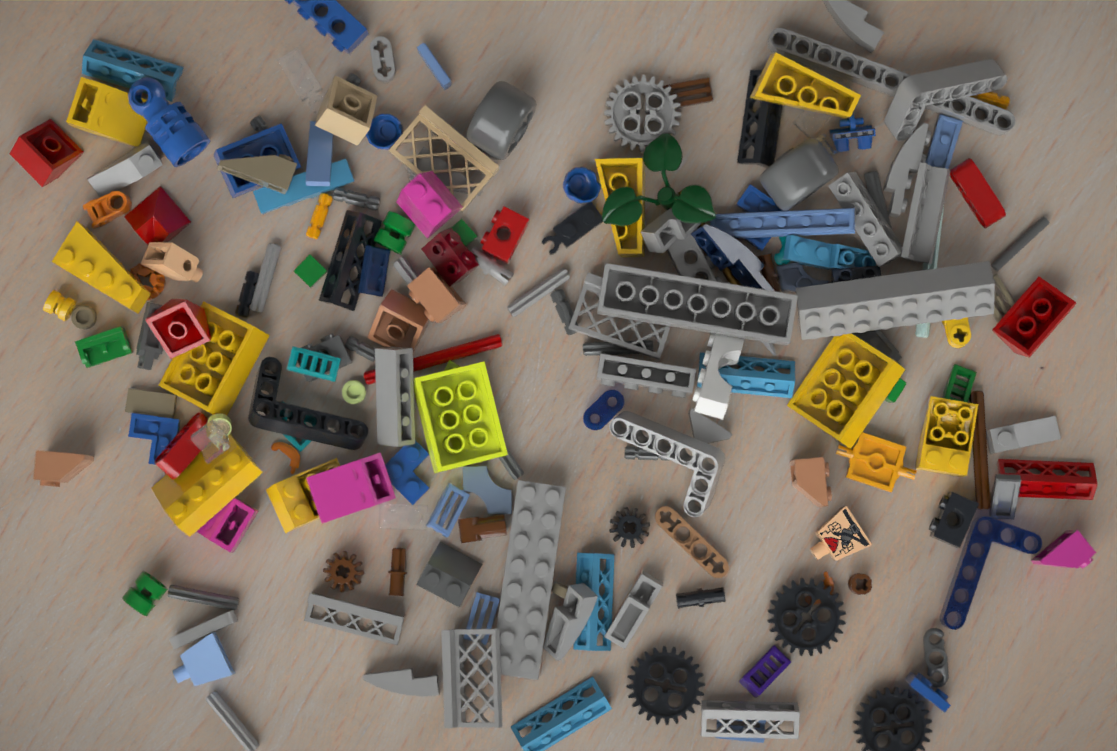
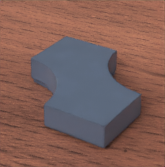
[776,262,829,292]
[463,466,512,514]

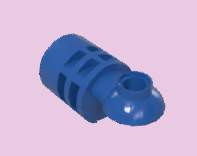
[128,77,211,168]

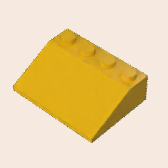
[158,301,270,415]
[787,333,905,449]
[151,433,263,537]

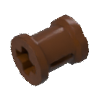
[848,573,872,595]

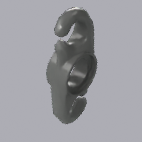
[923,628,949,688]

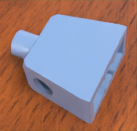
[172,632,235,686]

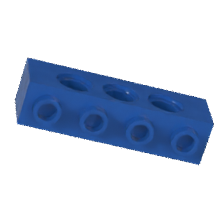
[285,0,369,55]

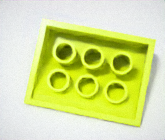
[413,361,508,473]

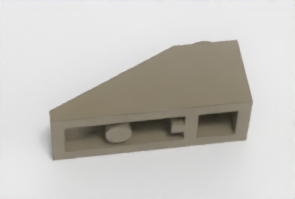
[217,154,297,194]

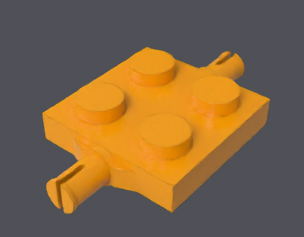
[836,432,917,493]

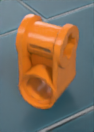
[83,191,132,229]

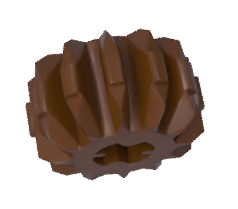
[323,551,365,592]

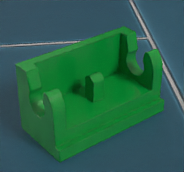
[75,326,133,368]

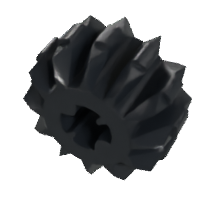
[609,507,650,548]

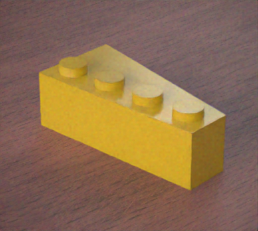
[750,52,861,118]
[595,158,645,258]
[52,221,151,314]

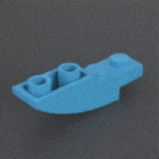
[783,235,876,271]

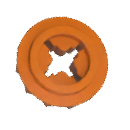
[130,263,165,300]

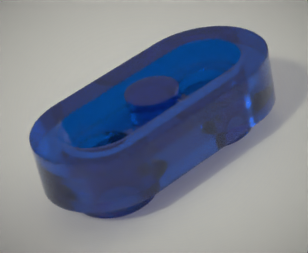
[583,390,624,431]

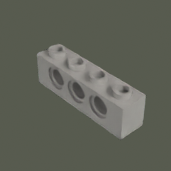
[828,172,903,267]
[666,234,722,283]

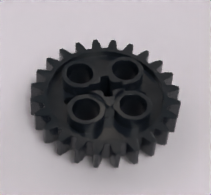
[767,577,846,656]
[626,646,705,725]
[853,687,933,751]

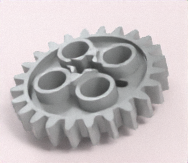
[604,75,681,153]

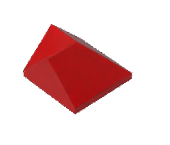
[124,186,192,245]
[145,298,211,359]

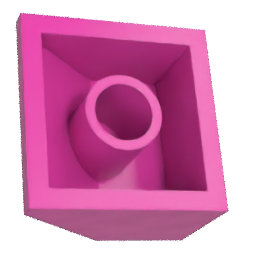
[1030,530,1097,569]

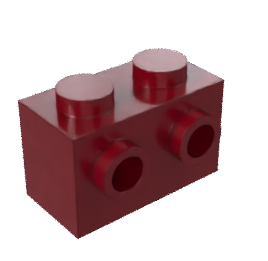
[421,227,479,287]

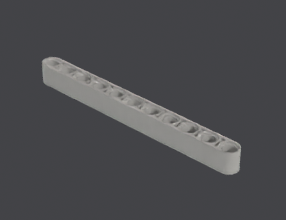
[767,28,1015,135]

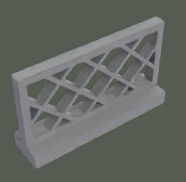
[569,273,671,360]
[441,629,503,728]

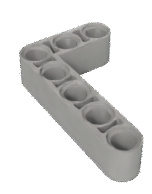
[884,59,1008,141]
[609,411,725,517]

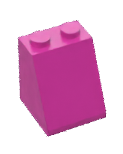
[396,171,463,239]

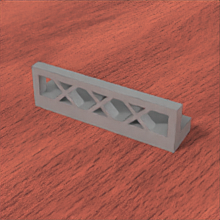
[901,162,951,264]
[304,593,405,645]
[701,700,800,739]

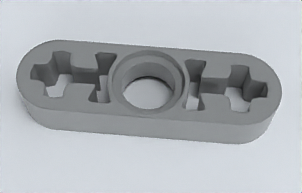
[169,610,238,650]

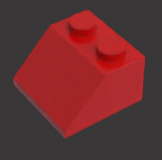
[9,119,84,187]

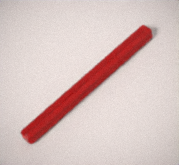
[363,334,503,385]

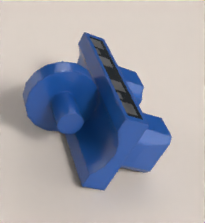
[829,112,876,152]

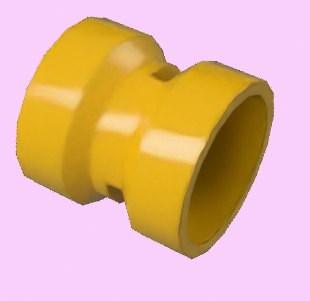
[43,290,76,322]

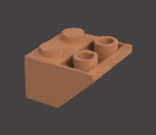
[790,457,832,507]

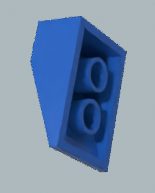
[213,123,301,198]

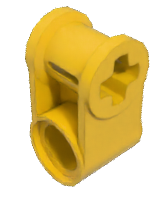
[942,317,971,348]

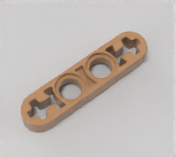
[655,506,729,578]

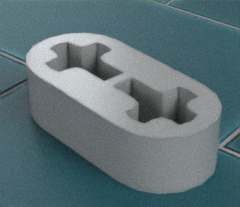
[370,37,396,83]

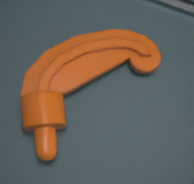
[271,442,300,474]
[805,571,834,604]

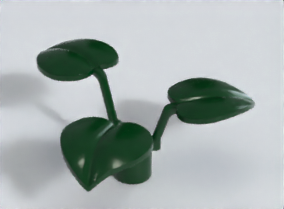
[602,133,716,226]

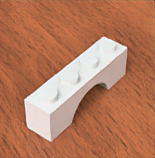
[693,333,744,419]

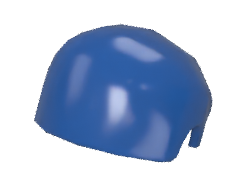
[366,114,403,150]
[563,167,601,203]

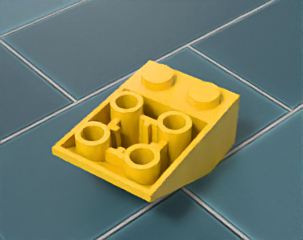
[66,77,148,147]
[915,396,978,477]
[266,458,340,534]

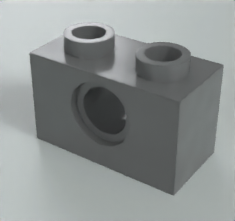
[297,334,353,383]

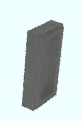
[989,474,1021,520]

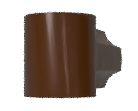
[458,515,507,543]

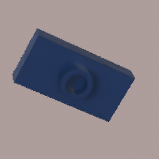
[358,246,390,297]

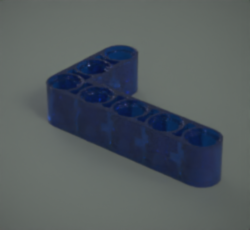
[940,516,1042,630]

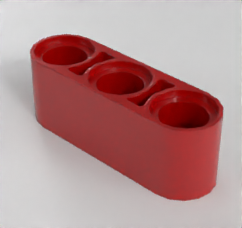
[950,158,1006,229]
[154,412,213,480]

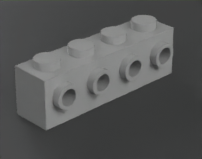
[375,346,415,447]
[596,354,696,398]

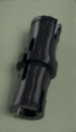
[676,587,726,609]

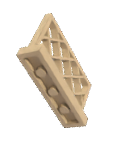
[389,105,500,212]

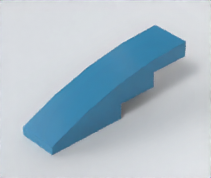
[253,159,355,214]

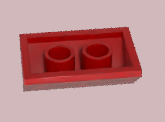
[992,276,1077,358]

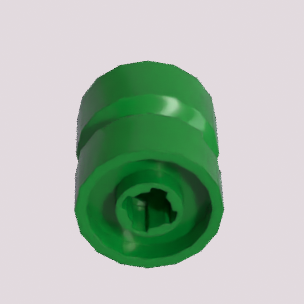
[374,211,416,255]
[122,571,168,617]

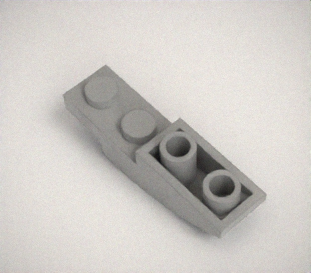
[883,123,931,218]

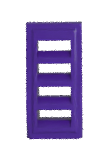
[739,645,791,698]

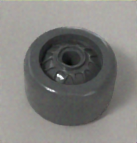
[466,81,537,160]
[760,137,839,211]

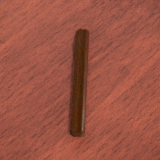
[970,391,991,510]

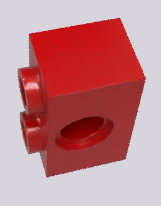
[480,206,530,264]

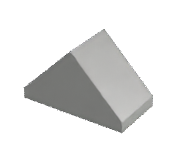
[688,408,733,444]

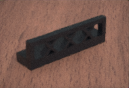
[737,70,783,168]
[319,210,382,311]

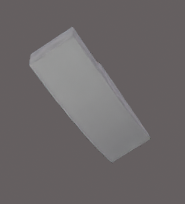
[823,0,884,53]
[641,208,701,253]
[604,571,663,649]
[543,583,598,661]
[363,668,440,696]

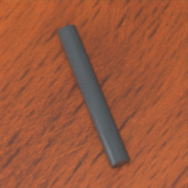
[991,217,1050,271]

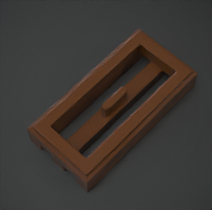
[662,77,713,108]

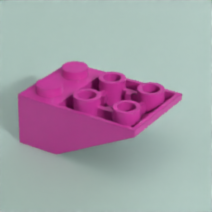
[306,452,396,524]
[196,497,259,553]

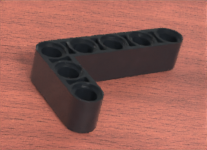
[248,357,368,450]

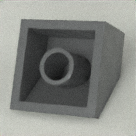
[416,542,483,607]

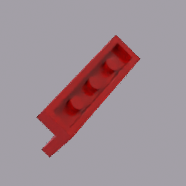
[997,459,1098,500]

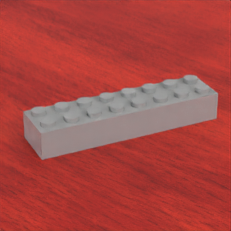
[796,261,995,340]
[597,263,798,346]
[490,480,566,680]

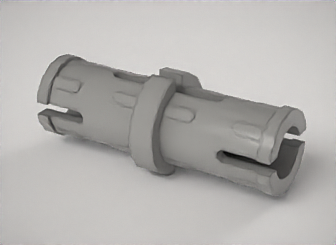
[471,246,514,286]

